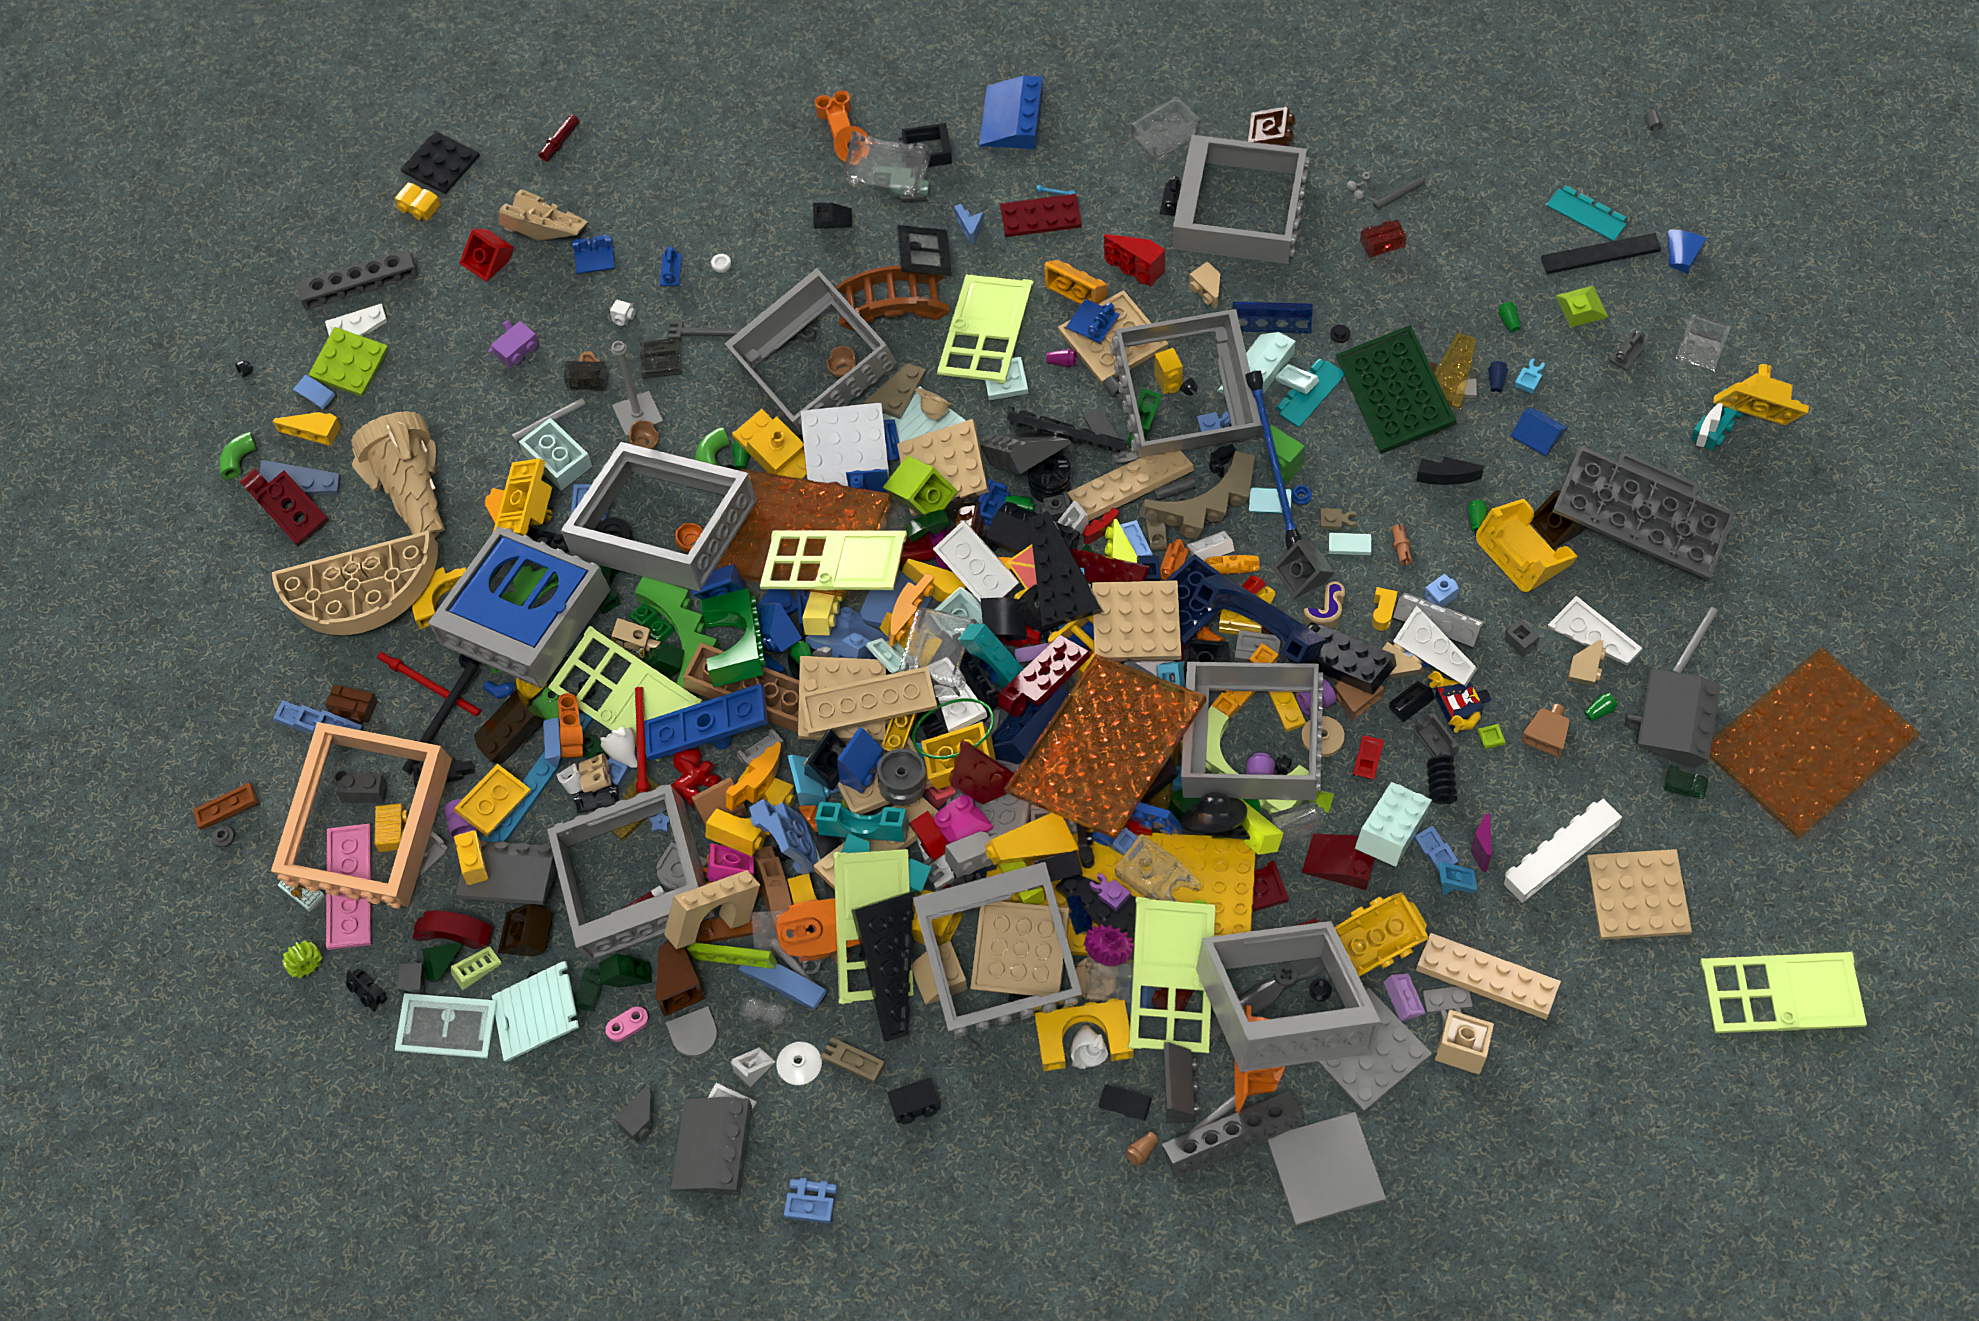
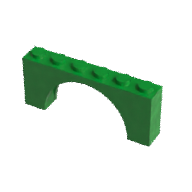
[700,588,766,688]

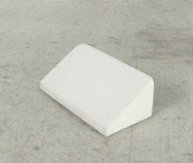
[1187,531,1234,561]

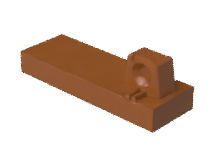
[193,782,259,830]
[695,911,762,944]

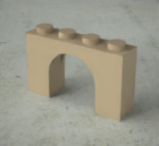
[664,870,760,949]

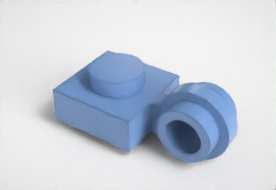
[1197,411,1231,432]

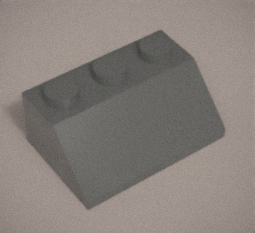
[1163,1042,1199,1123]

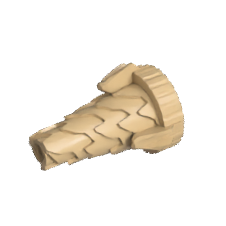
[351,411,445,538]

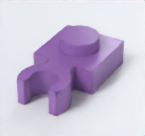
[1090,873,1131,912]

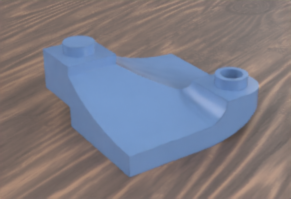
[860,568,933,628]
[805,607,888,659]
[749,799,817,875]

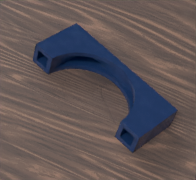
[1192,574,1327,664]

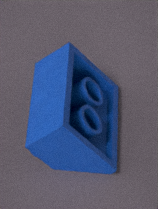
[758,602,802,652]

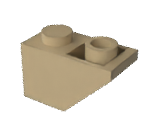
[1189,261,1220,309]
[1568,640,1606,686]
[1383,642,1425,678]

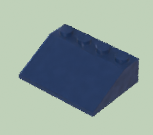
[1166,554,1223,645]
[991,685,1078,764]

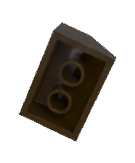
[474,689,545,764]

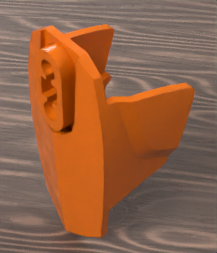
[775,898,860,963]
[1235,1005,1286,1114]

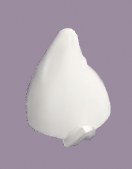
[600,727,637,768]
[1071,1025,1108,1069]

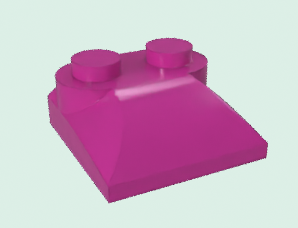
[934,795,994,843]
[707,844,754,882]

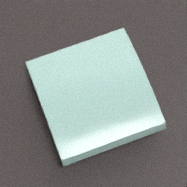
[866,638,921,674]

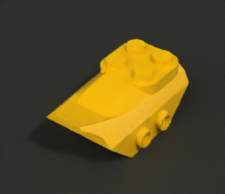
[1334,892,1430,977]

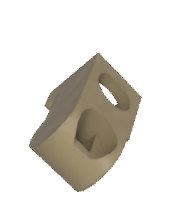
[1144,517,1167,551]

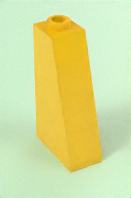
[985,810,1078,865]

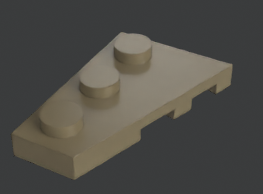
[864,363,926,420]

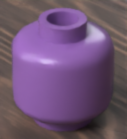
[1246,753,1275,775]

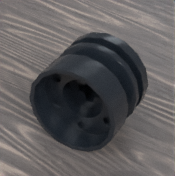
[1028,452,1071,503]

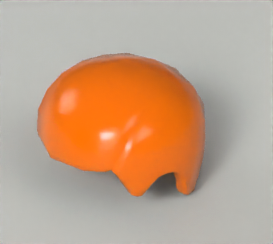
[675,523,703,553]

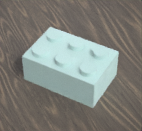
[519,418,592,491]

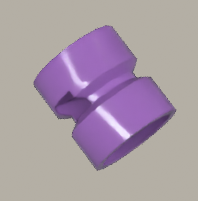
[1296,679,1337,717]
[444,799,477,839]

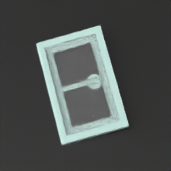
[395,993,497,1058]

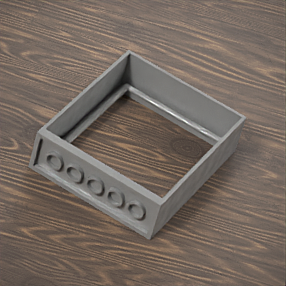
[561,442,757,591]

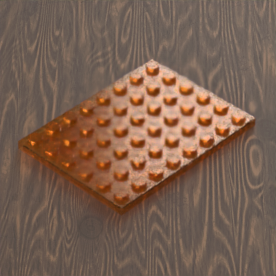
[713,469,892,598]
[1709,647,1921,840]
[1004,654,1207,839]

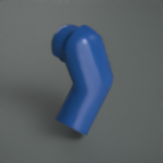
[483,680,516,699]

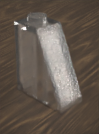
[1270,802,1327,850]

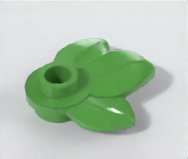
[532,686,560,721]

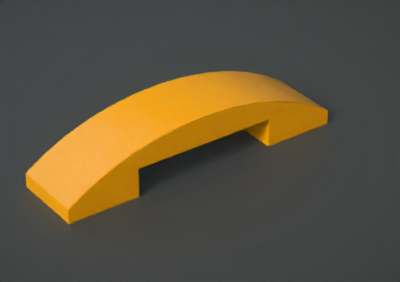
[1210,643,1279,719]

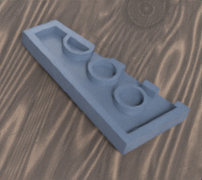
[260,460,340,495]

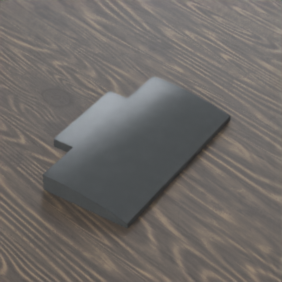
[1552,446,1735,580]

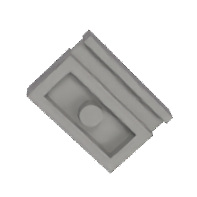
[1234,630,1281,663]

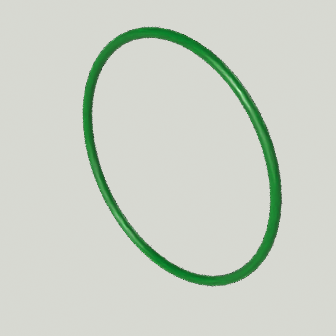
[912,698,994,759]

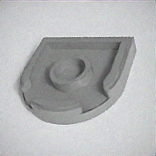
[657,842,708,890]
[666,1006,718,1058]

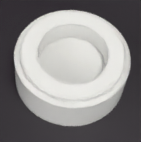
[711,254,731,272]

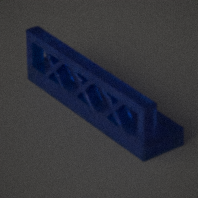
[1232,301,1313,334]

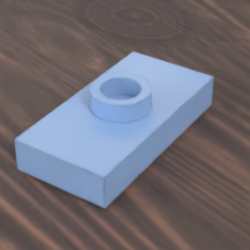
[1120,520,1153,557]

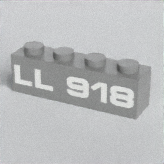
[1393,592,1484,647]

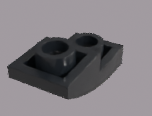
[1098,1084,1152,1121]

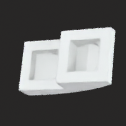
[1696,403,1723,447]

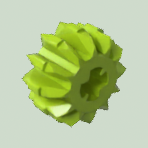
[282,940,322,979]

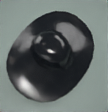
[1181,792,1247,833]

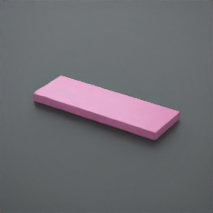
[326,823,371,950]

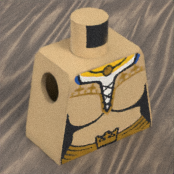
[612,618,661,659]

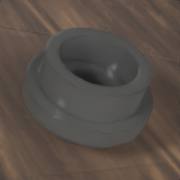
[212,826,234,847]

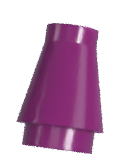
[1046,348,1077,368]

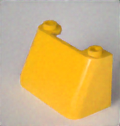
[1476,498,1578,592]

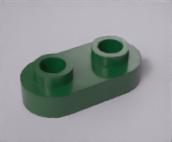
[582,734,610,760]

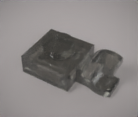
[945,492,981,523]

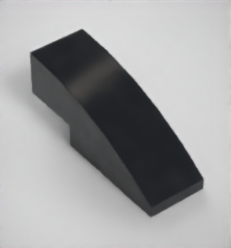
[1416,457,1484,485]

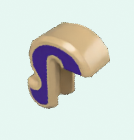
[1303,581,1345,629]

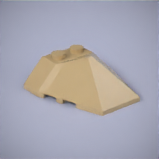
[499,189,588,241]

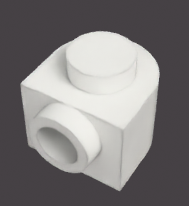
[610,300,636,326]
[557,763,582,794]

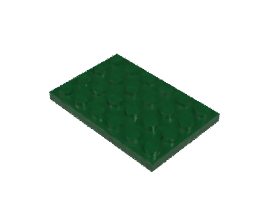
[1336,325,1457,454]

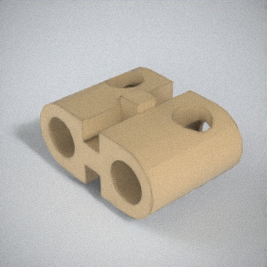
[579,754,611,792]

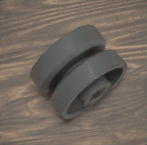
[877,748,926,806]

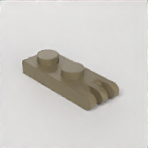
[820,1037,885,1084]

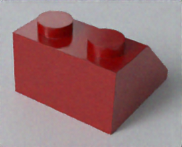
[459,229,514,282]

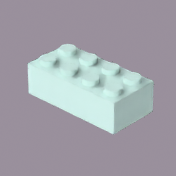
[1355,782,1432,867]

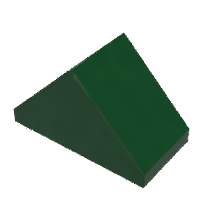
[422,942,462,982]

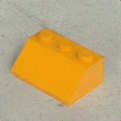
[1044,260,1108,304]

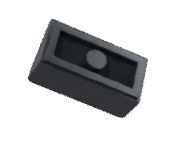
[1386,681,1435,723]

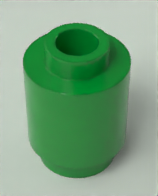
[1005,494,1035,511]

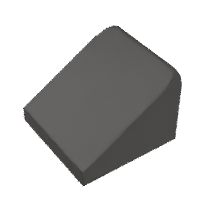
[1625,713,1642,730]

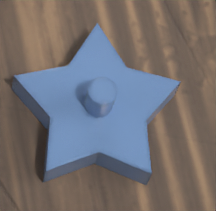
[648,812,670,832]

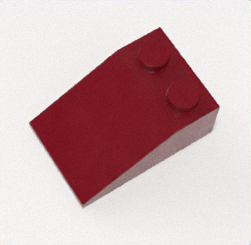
[1302,833,1375,890]

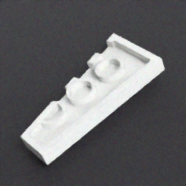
[1548,596,1642,666]

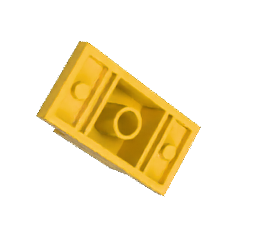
[1713,364,1809,425]
[732,409,807,492]
[493,458,553,536]

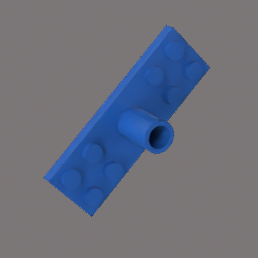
[644,684,768,761]
[1050,777,1183,847]

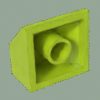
[1556,286,1608,328]

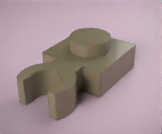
[1320,508,1356,530]

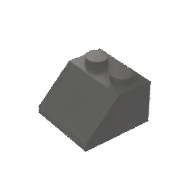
[1272,540,1335,599]

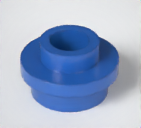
[1291,485,1312,505]

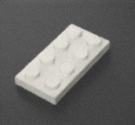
[933,521,1020,603]

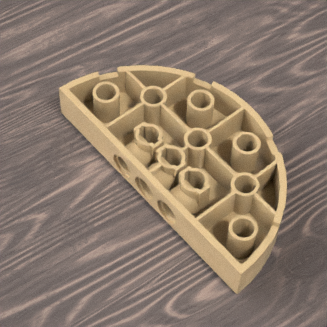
[272,531,438,635]

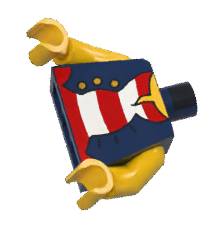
[1427,671,1491,733]

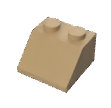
[912,941,967,1005]
[1435,1009,1494,1074]

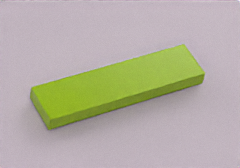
[686,943,777,969]

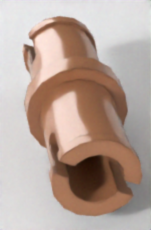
[1391,524,1413,566]

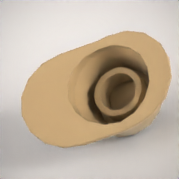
[915,388,953,420]

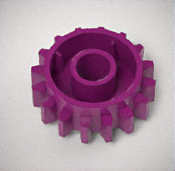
[1083,924,1135,966]

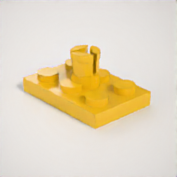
[454,764,531,837]

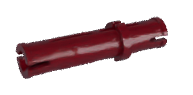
[538,114,579,161]

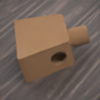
[1331,677,1384,720]
[1521,704,1570,758]

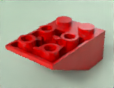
[1104,234,1165,287]

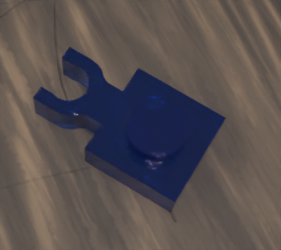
[1066,895,1093,935]

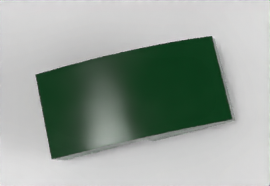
[904,509,951,542]

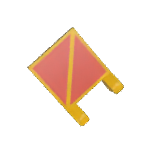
[1003,544,1037,600]

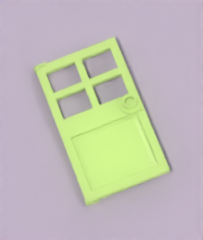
[937,275,1034,383]
[760,530,907,590]
[548,626,703,762]
[833,849,913,1004]
[1128,897,1215,1053]
[1700,952,1867,1033]

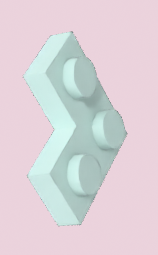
[985,357,1028,400]

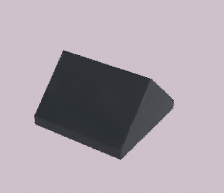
[804,729,846,790]

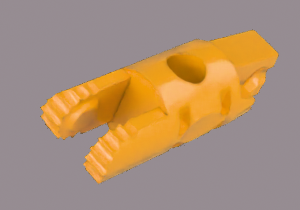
[1205,555,1260,574]

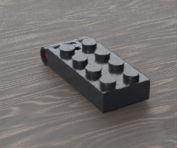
[1286,622,1397,695]

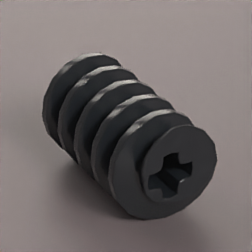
[1427,755,1457,804]

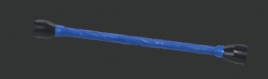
[1245,370,1302,550]

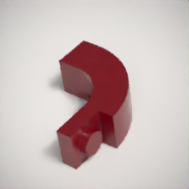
[412,911,492,949]

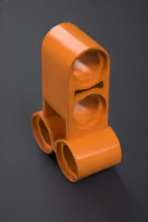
[815,90,851,139]
[558,693,583,758]

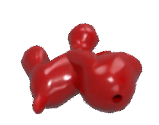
[671,749,721,809]

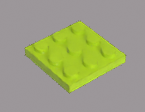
[308,327,389,397]

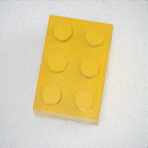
[921,722,996,790]

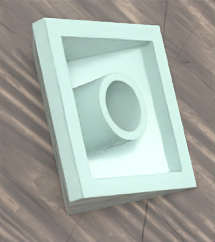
[929,586,983,639]

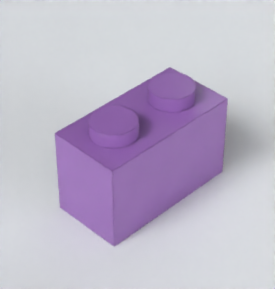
[491,321,539,368]

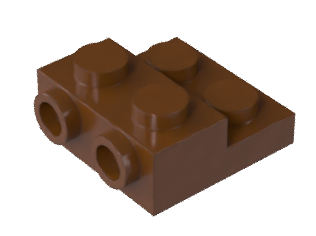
[1248,106,1295,146]

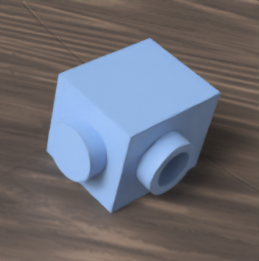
[1424,574,1459,607]

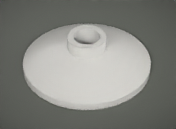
[777,1042,822,1085]

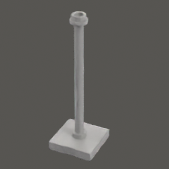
[611,341,664,438]

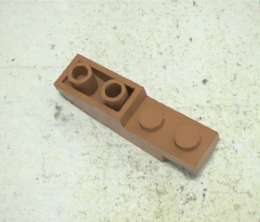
[754,846,792,927]

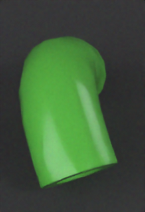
[695,427,729,466]
[219,431,257,480]

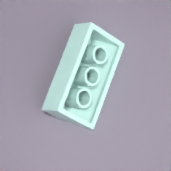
[1218,332,1295,395]

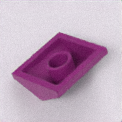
[1470,814,1492,872]

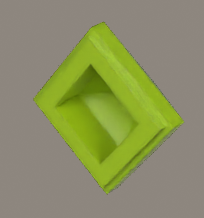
[1307,790,1334,814]

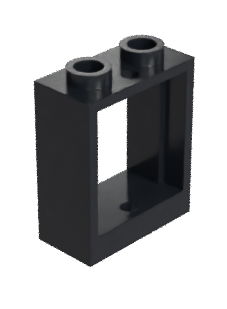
[899,123,952,169]

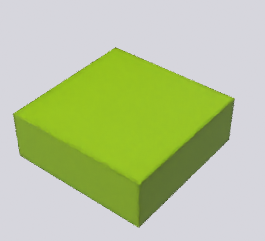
[1477,724,1506,750]

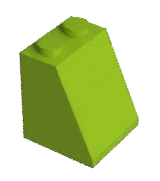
[883,455,958,516]

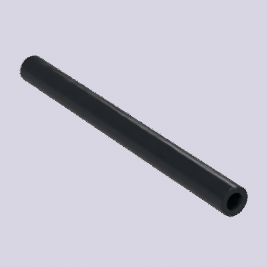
[402,662,478,774]

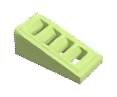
[451,946,501,990]

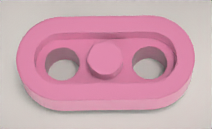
[606,1007,649,1042]

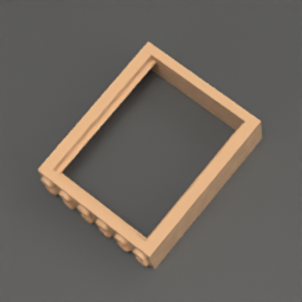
[271,722,452,909]

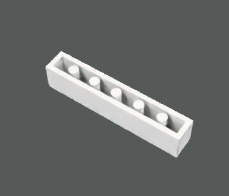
[1504,799,1622,903]

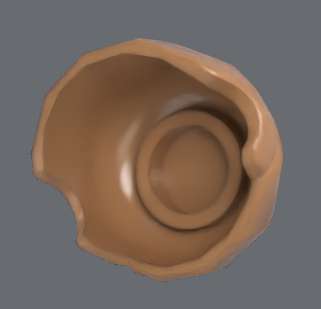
[827,346,857,378]
[628,420,659,450]

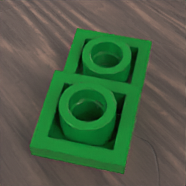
[629,603,675,642]

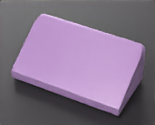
[1013,643,1048,663]
[1384,973,1426,1022]

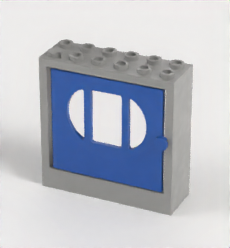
[428,526,610,688]

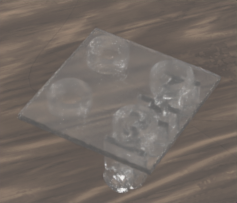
[751,910,792,956]

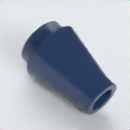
[1488,361,1508,392]

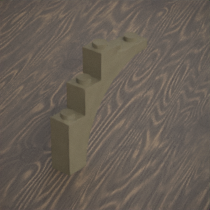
[1139,451,1255,539]

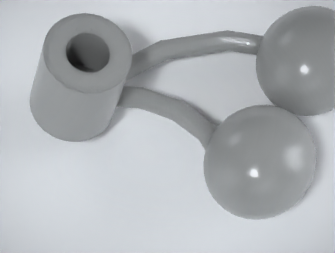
[1347,172,1370,199]

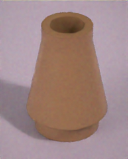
[1125,1132,1159,1166]

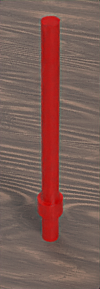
[377,652,482,717]
[635,687,649,794]

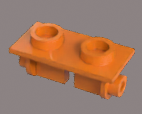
[1160,539,1189,581]

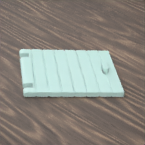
[883,386,966,443]
[492,961,579,1062]

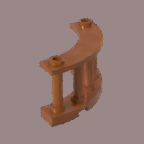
[835,265,950,331]

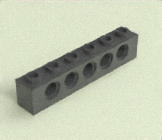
[296,249,418,311]
[1162,1091,1303,1178]

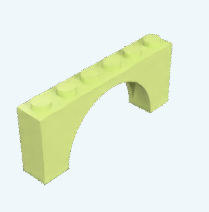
[1180,705,1309,822]

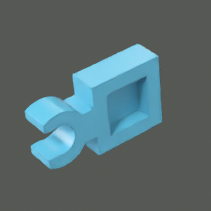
[1514,358,1545,394]

